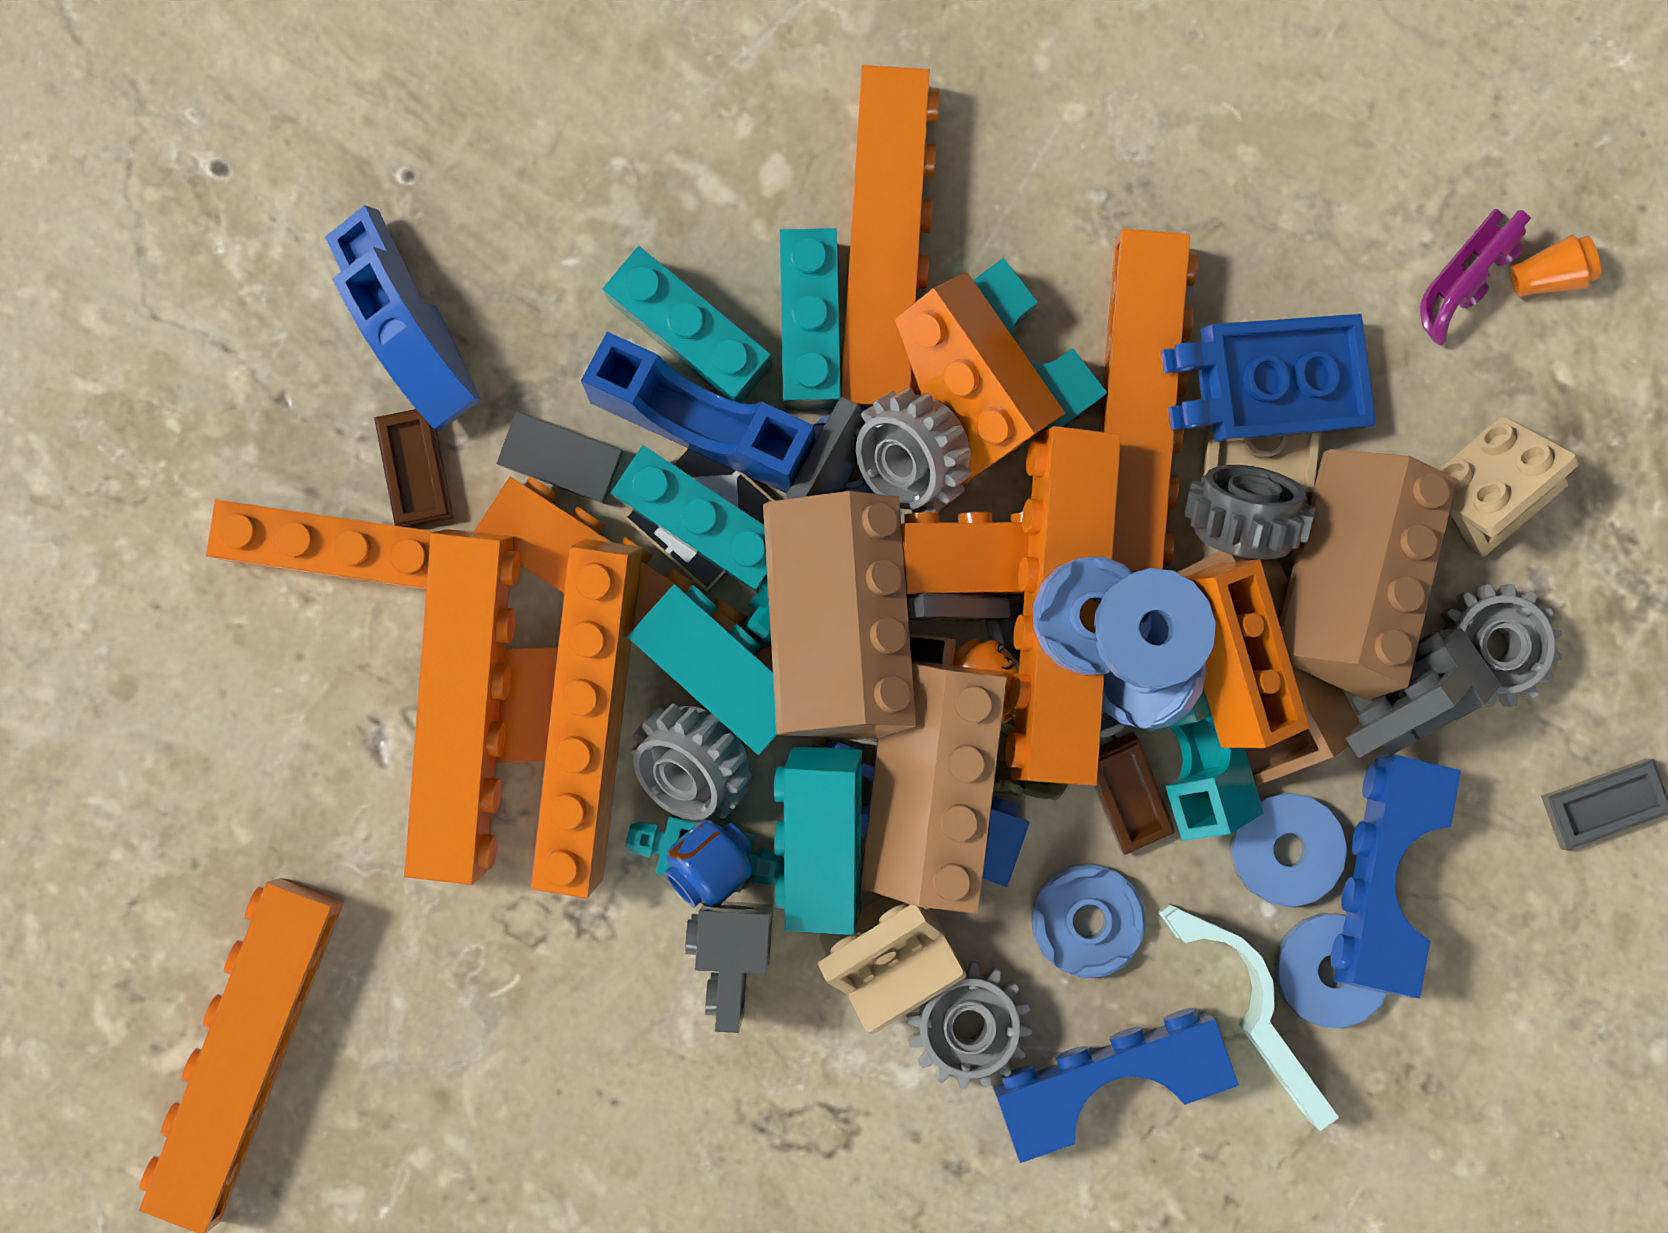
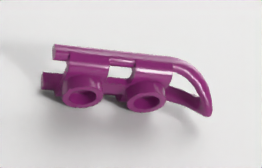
[1420,209,1531,346]

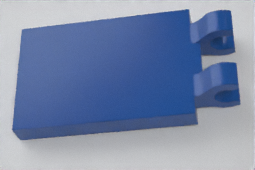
[1161,314,1376,442]

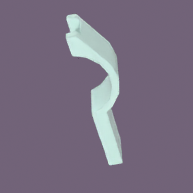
[1158,904,1339,1131]

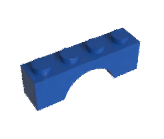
[581,332,816,494]
[1331,754,1461,999]
[993,1008,1239,1163]

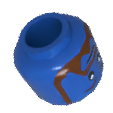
[664,820,752,908]

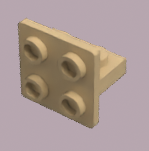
[1438,417,1579,558]
[817,896,966,1034]

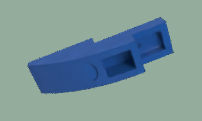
[325,205,482,430]

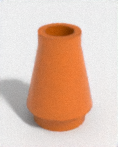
[1509,234,1602,298]

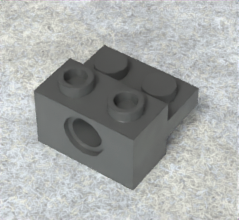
[1345,628,1501,758]
[685,901,773,1033]

